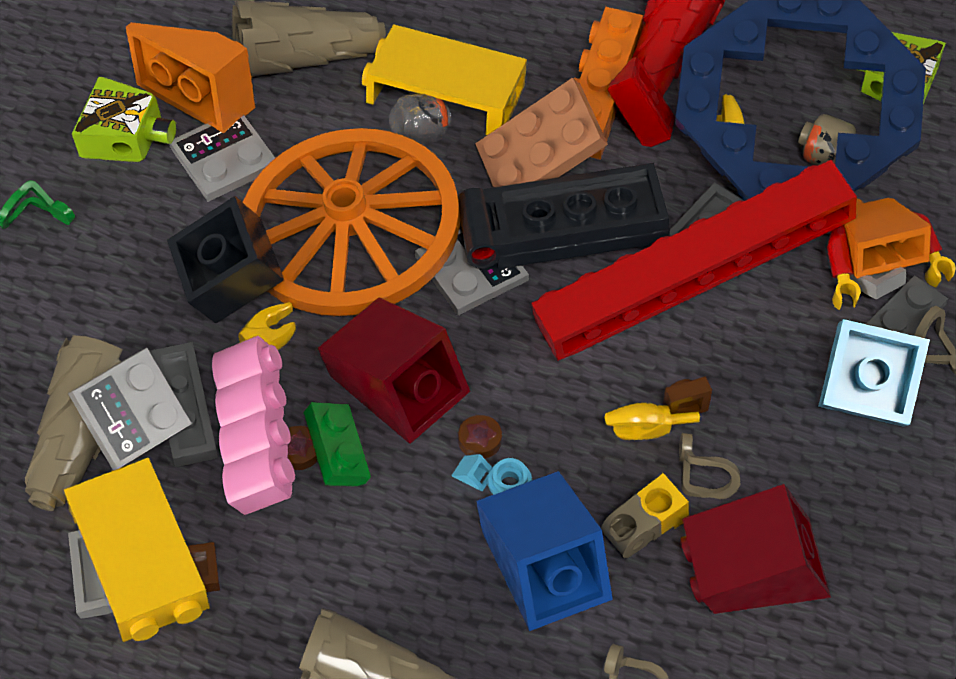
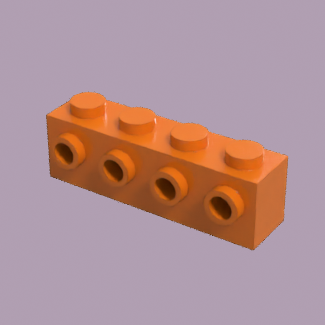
[574,6,643,160]

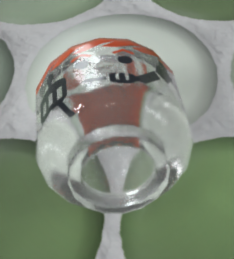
[389,93,451,144]

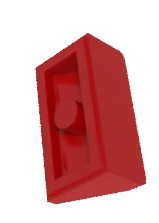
[608,57,675,147]

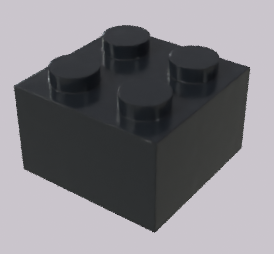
[167,196,284,323]

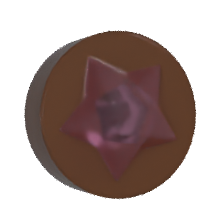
[458,415,502,459]
[287,426,318,470]

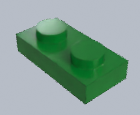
[304,402,371,486]

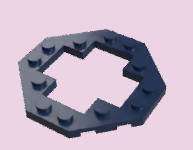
[675,0,926,201]

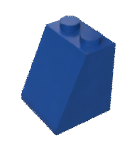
[476,471,613,631]

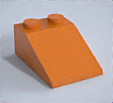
[126,22,255,133]

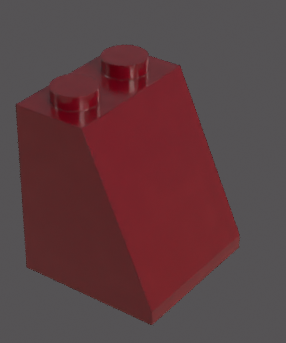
[318,297,470,444]
[681,484,831,614]

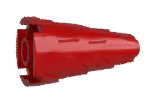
[632,0,725,96]

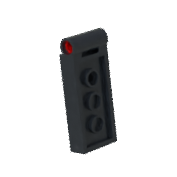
[458,163,670,269]

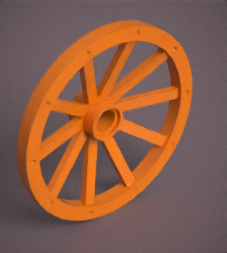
[243,128,460,316]

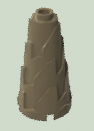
[232,0,386,79]
[25,335,122,511]
[299,608,457,679]

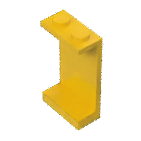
[362,24,527,135]
[64,458,210,642]

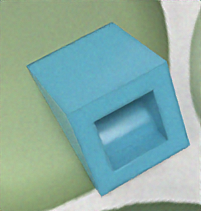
[452,454,492,492]

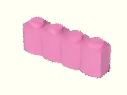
[212,336,295,515]

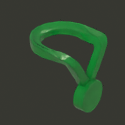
[0,180,75,229]

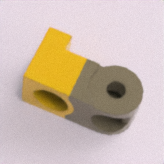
[601,473,689,558]

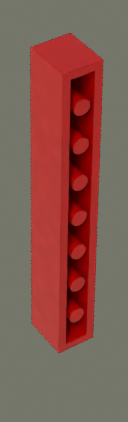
[531,160,857,361]

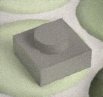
[850,267,906,299]

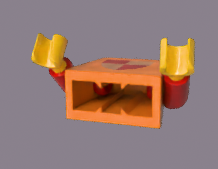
[827,198,956,310]

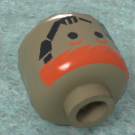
[798,114,857,166]

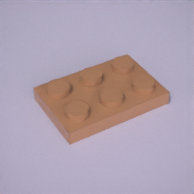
[475,78,608,187]

